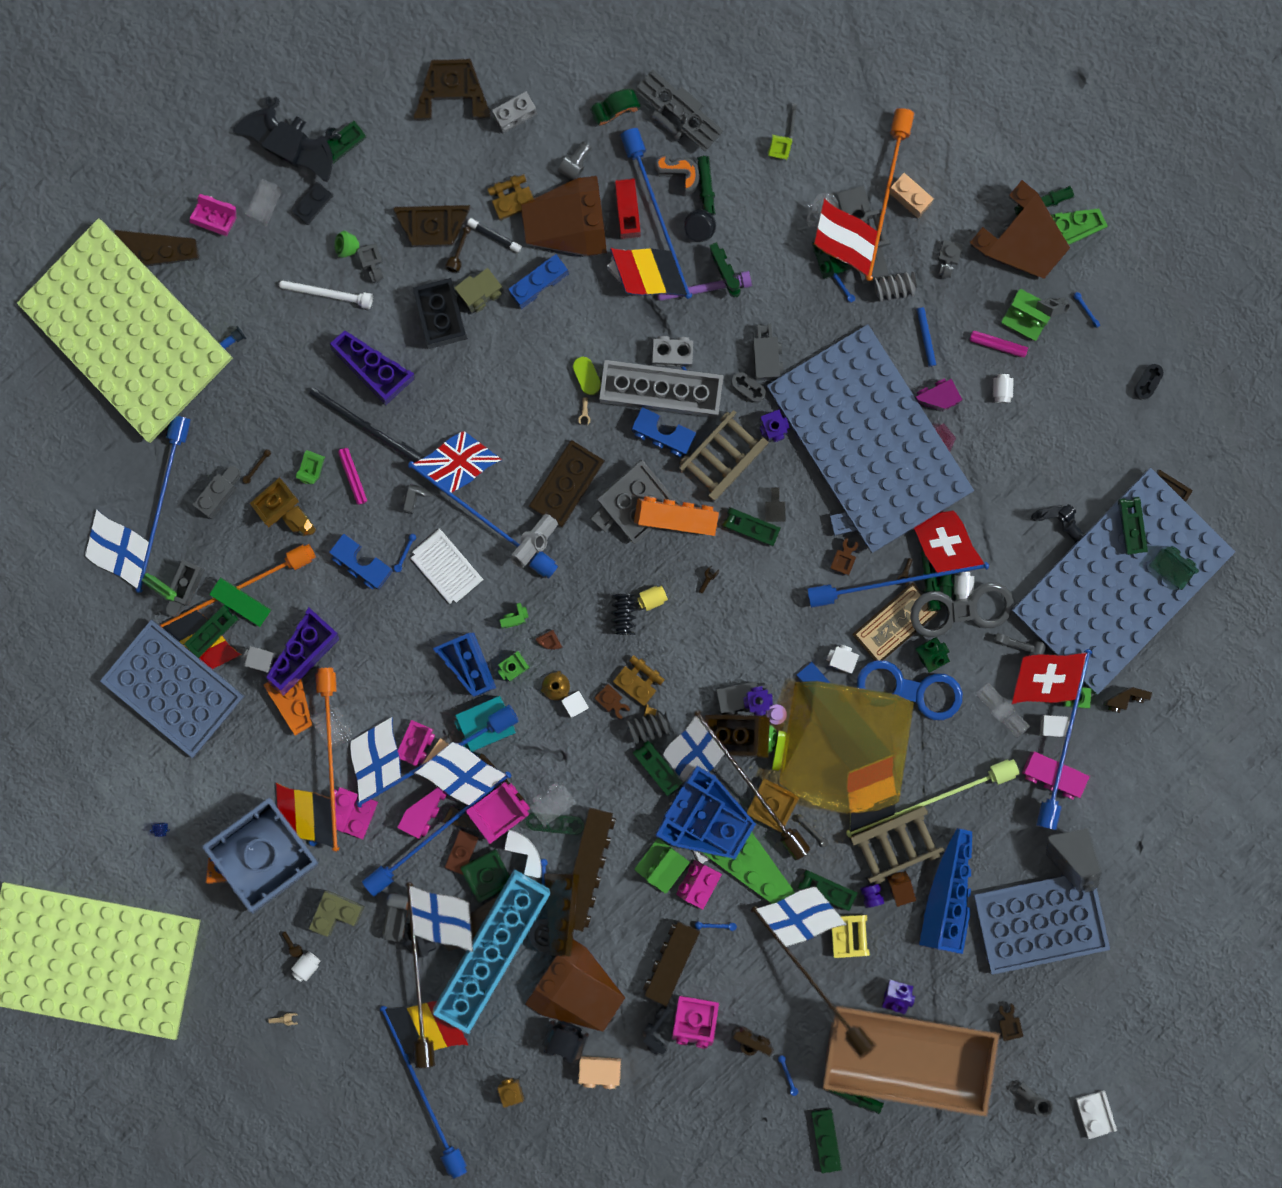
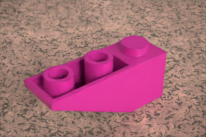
[397,787,447,839]

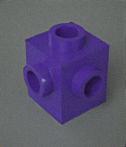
[759,410,790,442]
[744,686,773,715]
[882,980,915,1014]

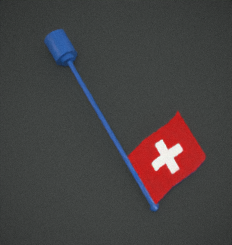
[807,510,989,608]
[1011,649,1092,830]

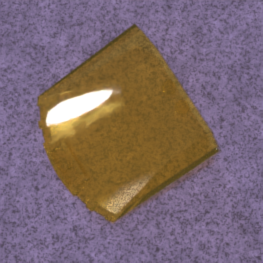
[779,681,914,813]

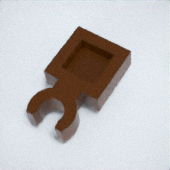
[830,538,858,576]
[595,684,630,719]

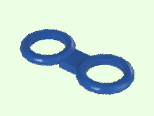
[857,660,963,720]

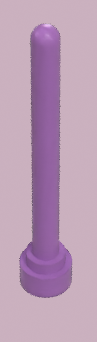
[657,271,752,301]

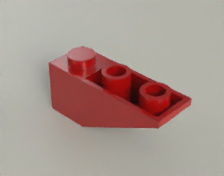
[615,179,641,239]

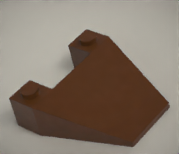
[970,180,1070,279]

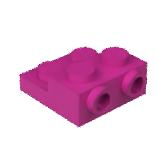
[334,787,379,839]
[672,996,719,1049]

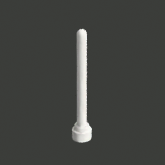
[279,281,373,309]

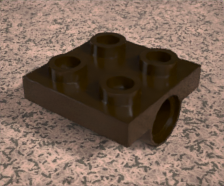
[732,1026,773,1056]

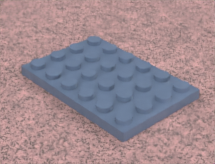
[100,619,245,758]
[974,876,1110,975]

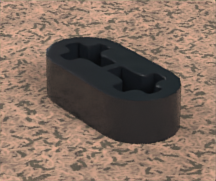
[1134,364,1164,400]

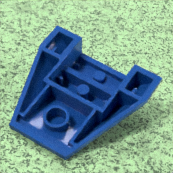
[656,765,756,859]

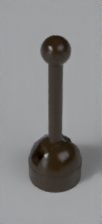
[445,226,471,273]

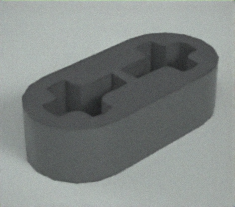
[732,372,766,403]

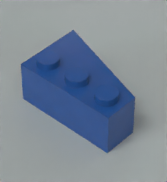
[432,633,496,697]

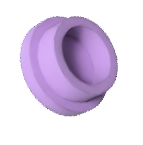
[767,705,787,725]

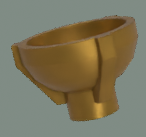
[541,671,570,700]

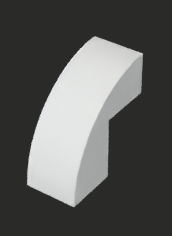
[505,830,542,878]

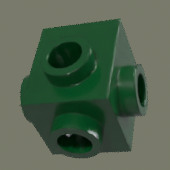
[915,637,950,673]

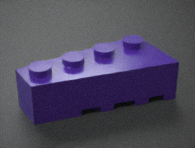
[330,330,414,406]
[266,607,340,696]

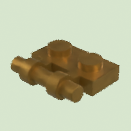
[488,174,534,221]
[613,655,665,706]

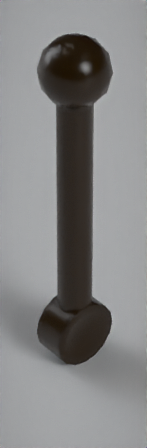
[242,449,271,484]

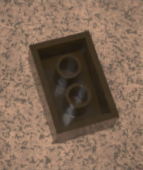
[705,715,770,758]

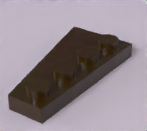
[544,874,579,957]

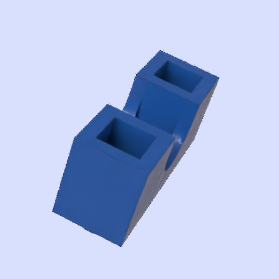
[508,254,569,309]
[632,407,696,457]
[329,533,394,590]

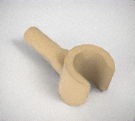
[578,398,591,425]
[269,1013,298,1026]

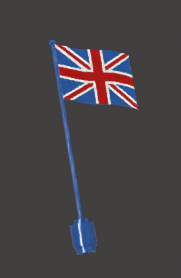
[408,431,558,579]

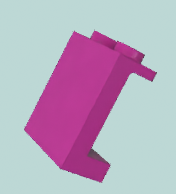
[466,782,530,844]

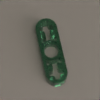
[526,812,584,835]

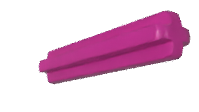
[970,331,1028,358]
[338,448,367,505]

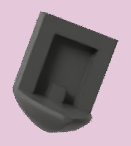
[401,484,432,514]

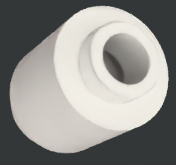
[993,374,1013,403]
[954,572,974,600]
[291,951,321,982]

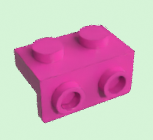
[190,194,236,236]
[398,720,435,767]
[676,860,722,909]

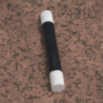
[467,218,522,253]

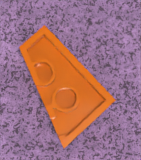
[263,679,312,736]

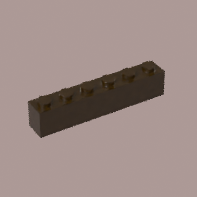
[573,807,616,932]

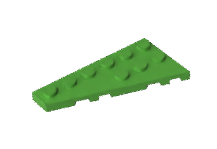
[702,832,795,904]

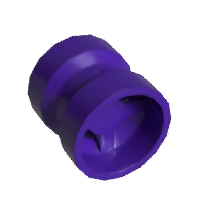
[860,883,885,908]

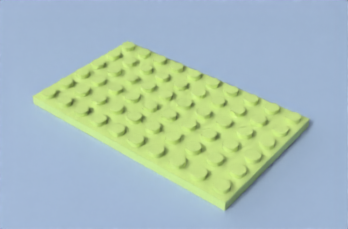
[17,218,233,443]
[0,882,201,1040]

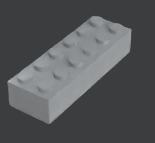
[599,360,724,418]

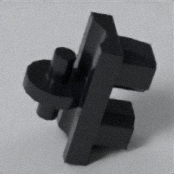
[400,923,437,958]

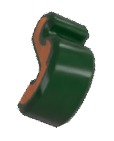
[590,89,640,126]

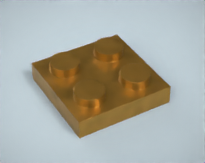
[250,477,299,527]
[746,778,800,832]

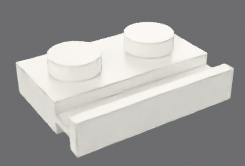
[1076,1090,1117,1139]

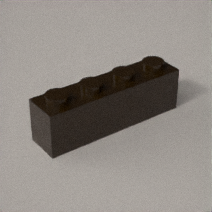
[643,921,700,1006]

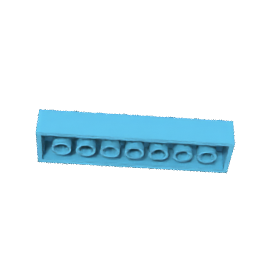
[433,869,550,1034]

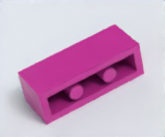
[1022,751,1090,800]

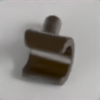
[897,558,913,586]
[699,565,719,593]
[282,932,303,957]

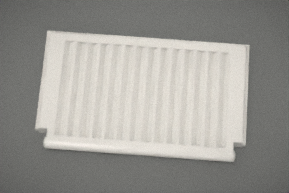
[410,529,483,604]

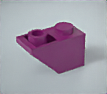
[915,378,962,412]

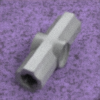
[509,514,558,568]

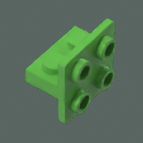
[1001,289,1050,341]
[635,838,689,893]

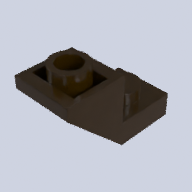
[1103,687,1152,713]

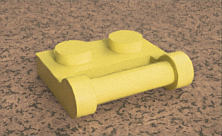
[832,915,870,958]

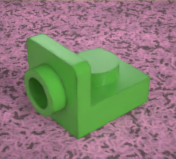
[500,603,529,629]

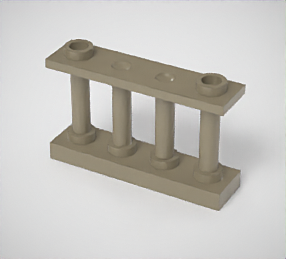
[679,410,769,502]
[849,806,944,885]

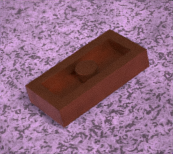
[445,830,479,875]

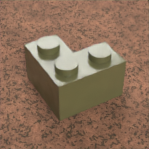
[454,268,503,313]
[309,890,365,937]

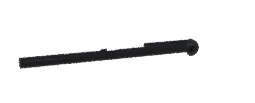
[309,387,425,463]

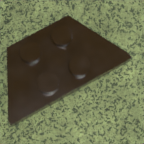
[394,205,470,247]

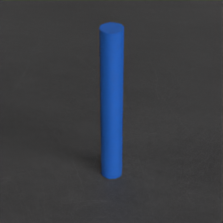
[917,307,936,367]

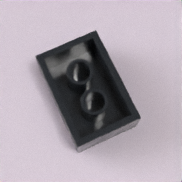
[413,278,467,349]

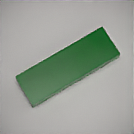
[209,577,271,627]

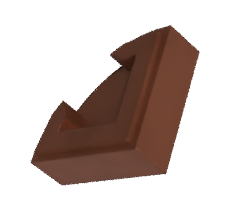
[536,630,563,650]

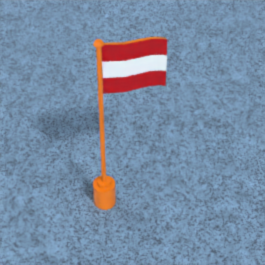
[814,108,914,281]

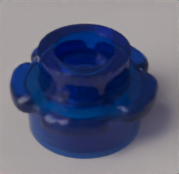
[150,823,170,837]

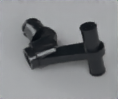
[1031,504,1085,543]

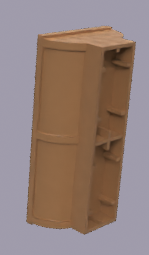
[823,1006,999,1116]

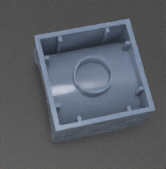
[203,798,318,915]

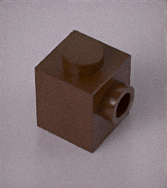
[887,871,916,907]

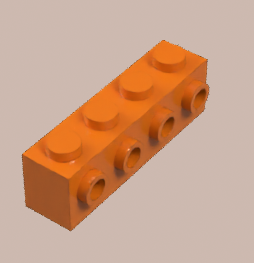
[634,496,719,536]

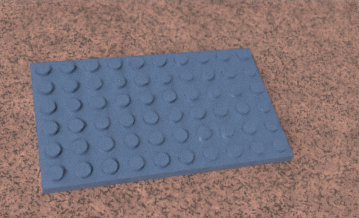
[767,324,974,554]
[1011,468,1235,695]

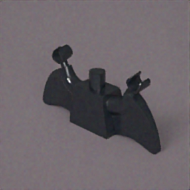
[233,96,341,182]

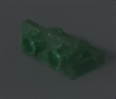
[1149,546,1200,590]

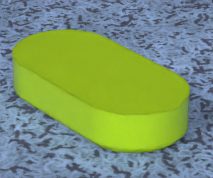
[573,357,601,395]
[772,731,786,771]

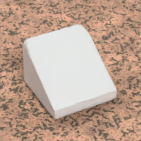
[561,691,589,718]

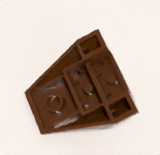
[521,176,607,256]
[525,939,625,1032]

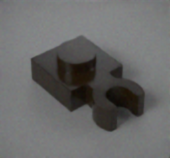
[998,1003,1024,1041]

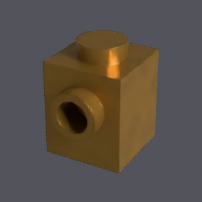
[498,1078,524,1108]

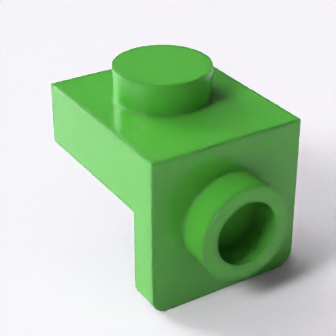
[295,450,325,484]

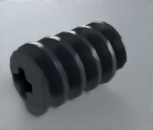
[611,594,637,635]

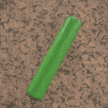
[142,573,177,601]

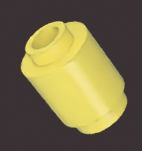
[637,585,668,611]

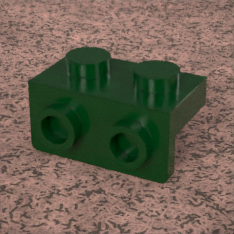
[812,241,853,279]

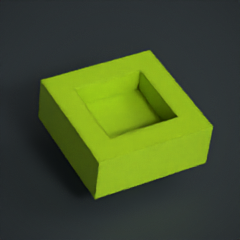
[768,135,792,160]

